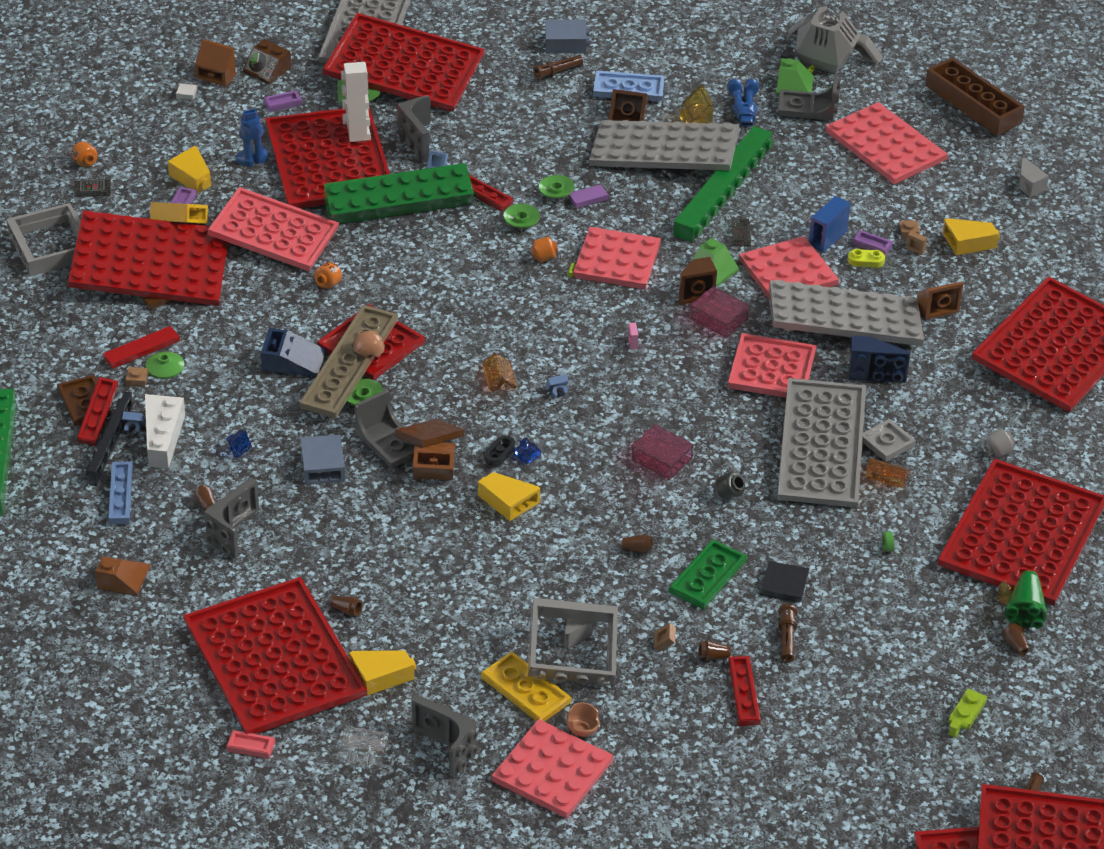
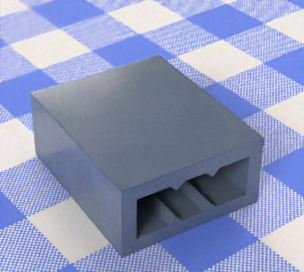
[545,20,590,53]
[301,435,345,485]

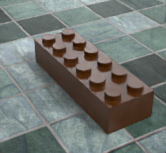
[925,57,1025,136]

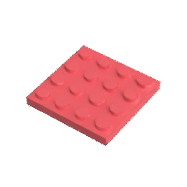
[573,227,661,290]
[739,236,839,300]
[728,333,817,398]
[492,719,613,818]

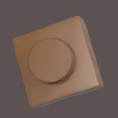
[899,220,920,238]
[906,231,927,255]
[125,367,149,387]
[654,623,676,652]

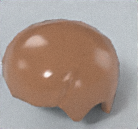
[353,331,384,358]
[567,702,600,737]

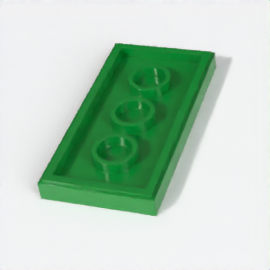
[669,539,747,610]

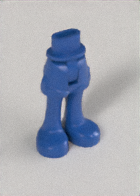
[727,79,759,127]
[236,109,268,167]

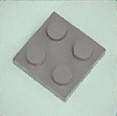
[862,419,916,462]

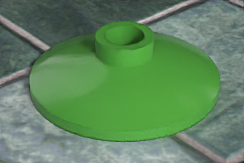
[539,175,574,198]
[504,204,540,228]
[145,352,184,379]
[347,379,383,406]

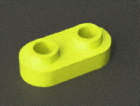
[848,249,885,268]

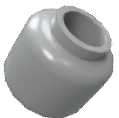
[984,429,1015,458]

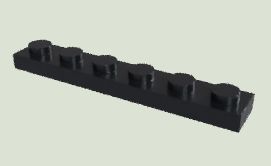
[86,391,133,486]

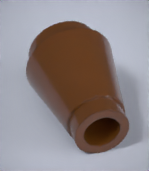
[193,485,216,511]
[622,534,653,554]
[330,595,363,617]
[1003,623,1030,656]
[698,640,731,661]

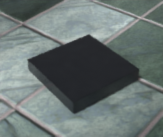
[760,561,809,602]

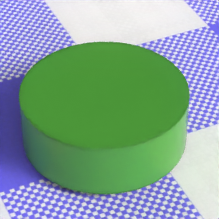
[882,531,894,552]

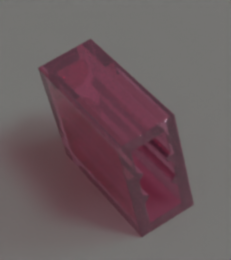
[690,286,750,338]
[631,424,694,480]

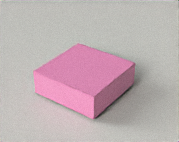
[628,323,638,350]

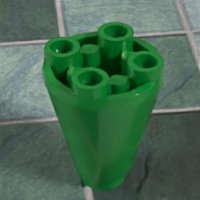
[1004,571,1047,629]

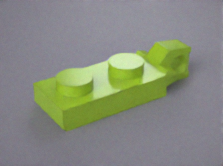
[948,688,987,738]

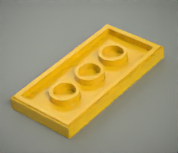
[481,651,572,722]

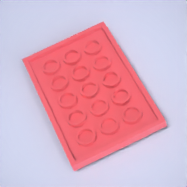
[825,102,948,184]
[208,187,339,271]

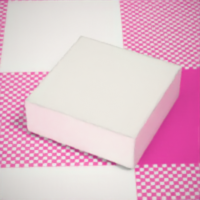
[176,84,197,100]

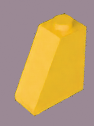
[168,146,211,194]
[150,202,208,223]
[942,218,1000,255]
[478,472,540,521]
[349,650,416,696]

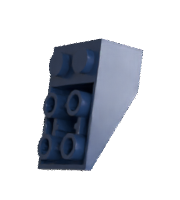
[261,328,326,377]
[848,336,910,383]

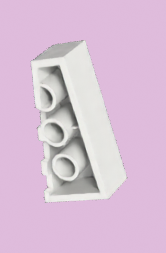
[341,62,371,142]
[145,394,185,469]

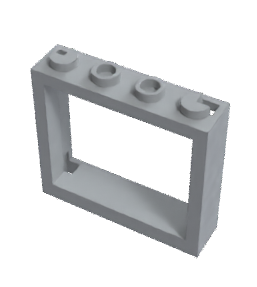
[6,203,81,277]
[527,598,618,686]

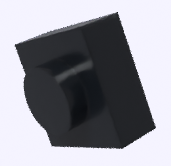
[780,46,795,63]

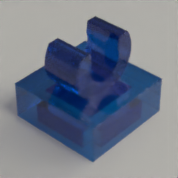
[226,430,252,458]
[513,437,541,465]

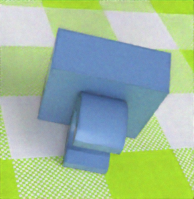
[427,150,448,168]
[545,374,569,398]
[122,411,146,434]

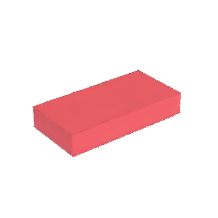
[226,730,275,759]

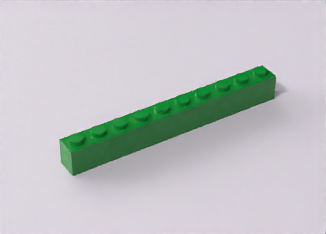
[673,126,774,242]

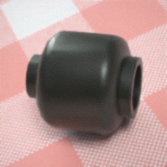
[715,472,745,500]

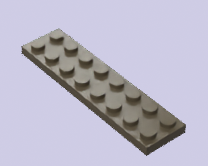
[300,305,398,418]

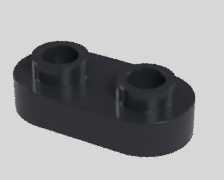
[485,436,515,466]

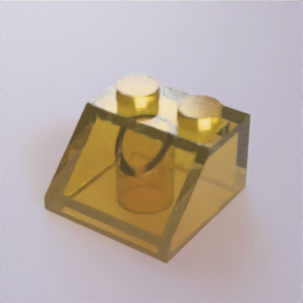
[679,85,714,123]

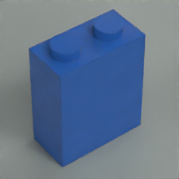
[809,196,851,253]

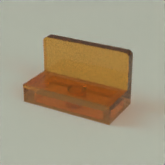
[482,352,518,392]
[866,458,910,489]

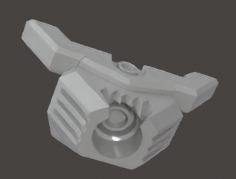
[787,6,883,74]

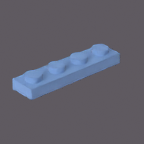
[108,461,133,524]

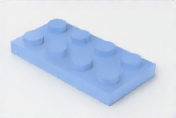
[593,71,664,102]

